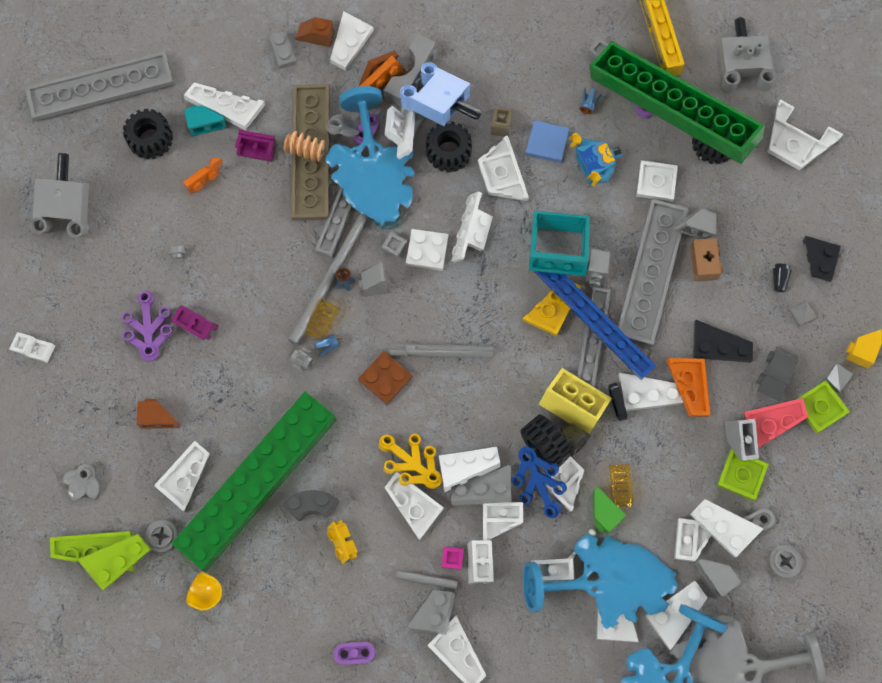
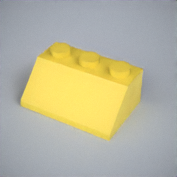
[539,368,612,435]

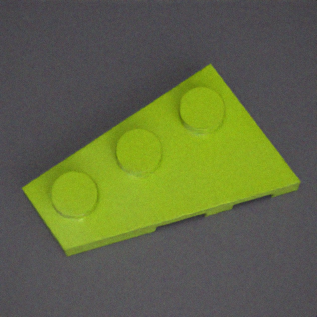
[77,534,152,590]

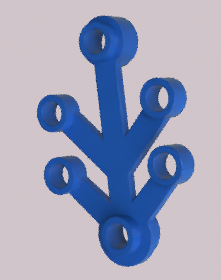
[512,446,567,518]

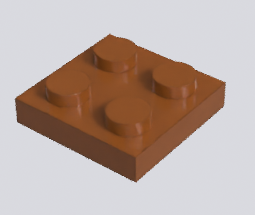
[358,351,412,405]

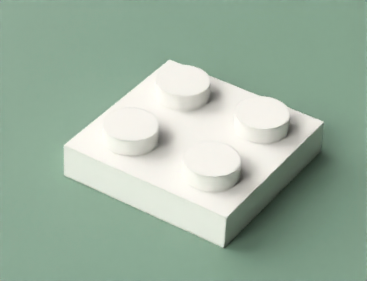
[636,160,678,202]
[406,229,449,271]

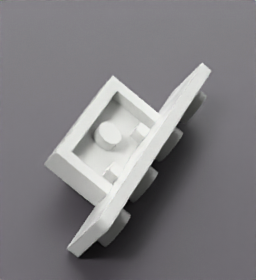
[385,106,416,159]
[452,191,493,263]

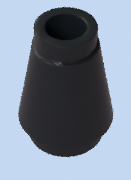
[773,264,792,292]

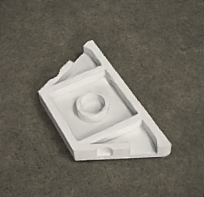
[478,136,529,201]

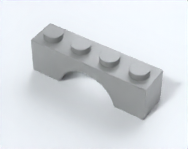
[384,34,438,107]

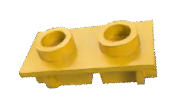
[327,520,358,565]

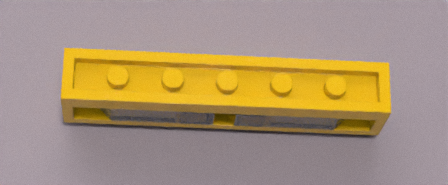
[639,0,685,76]

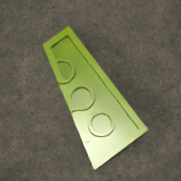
[50,531,134,572]

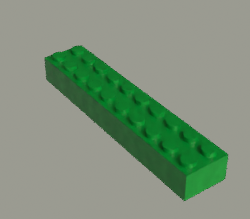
[590,41,765,164]
[171,391,337,572]

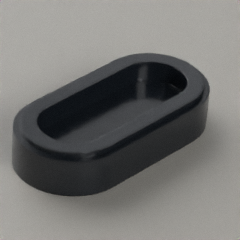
[608,383,627,421]

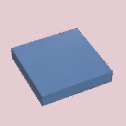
[526,120,569,163]

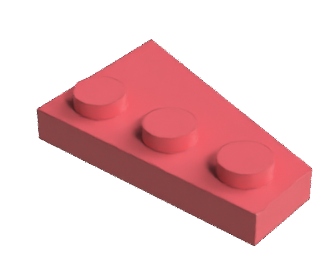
[744,398,808,448]

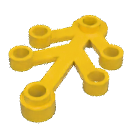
[378,434,442,489]

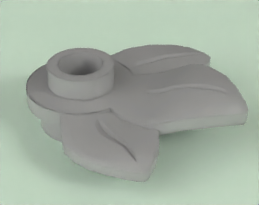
[326,114,359,137]
[62,464,100,501]

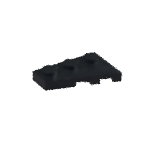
[693,320,753,363]

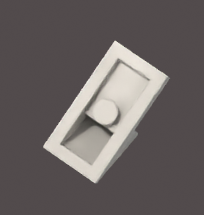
[532,558,574,582]

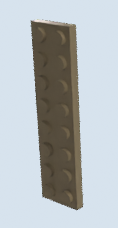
[291,84,330,220]

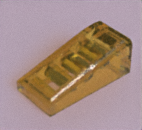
[305,299,340,341]
[609,464,634,507]

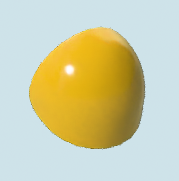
[186,571,222,610]

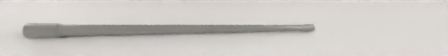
[288,113,425,345]

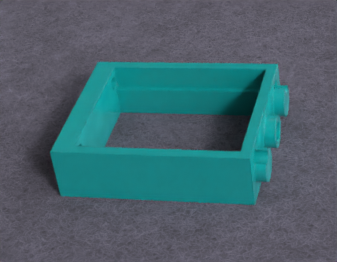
[528,211,590,276]

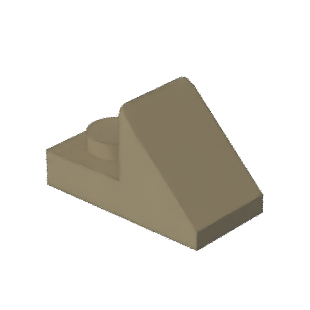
[491,107,512,137]

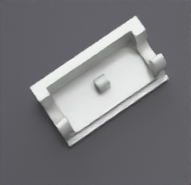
[467,540,494,584]

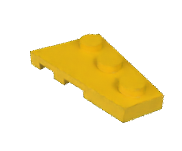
[522,282,581,337]

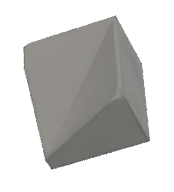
[823,363,853,393]

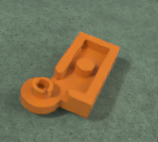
[183,157,223,194]

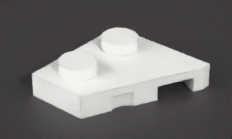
[545,456,584,512]
[483,502,523,540]

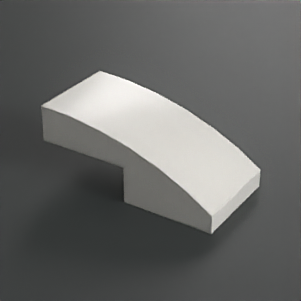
[9,332,55,363]

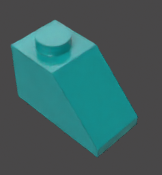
[184,105,227,137]

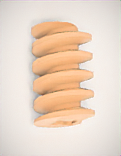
[284,131,325,163]

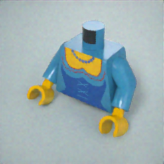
[568,133,622,186]

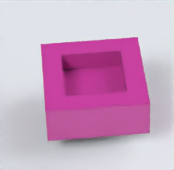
[442,547,464,570]

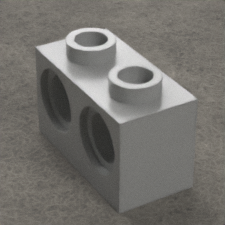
[584,249,611,287]

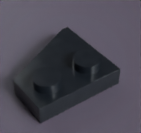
[803,236,841,282]

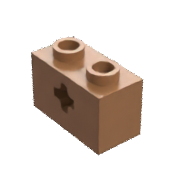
[690,238,723,281]

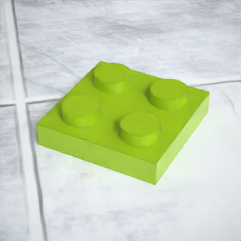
[798,380,850,434]
[717,449,769,501]

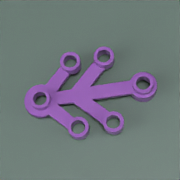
[121,291,173,362]

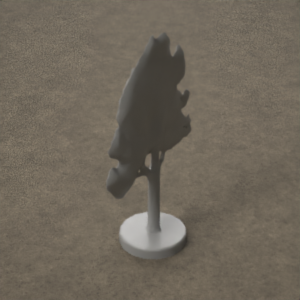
[662,620,826,683]

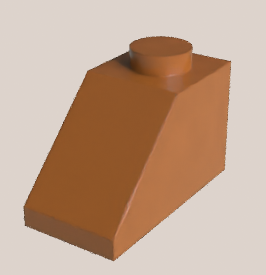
[296,17,334,47]
[136,398,180,429]

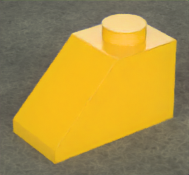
[846,329,882,369]

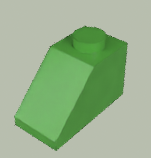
[592,487,626,535]

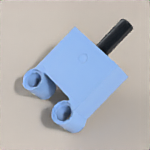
[400,62,482,126]

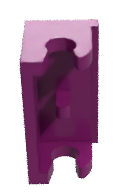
[235,130,277,162]
[171,305,219,340]

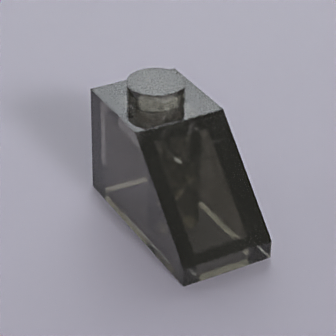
[560,423,591,457]

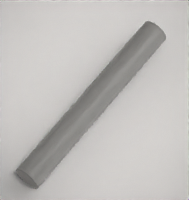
[397,570,458,589]

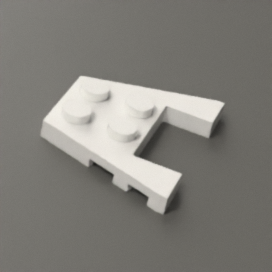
[767,99,843,171]

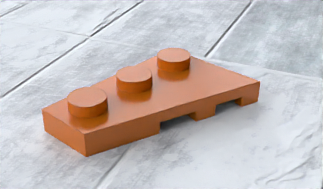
[359,56,406,90]
[666,358,710,417]

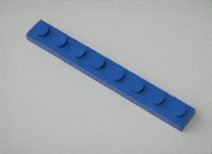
[534,271,656,380]

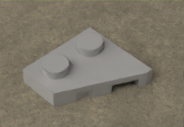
[408,590,455,634]

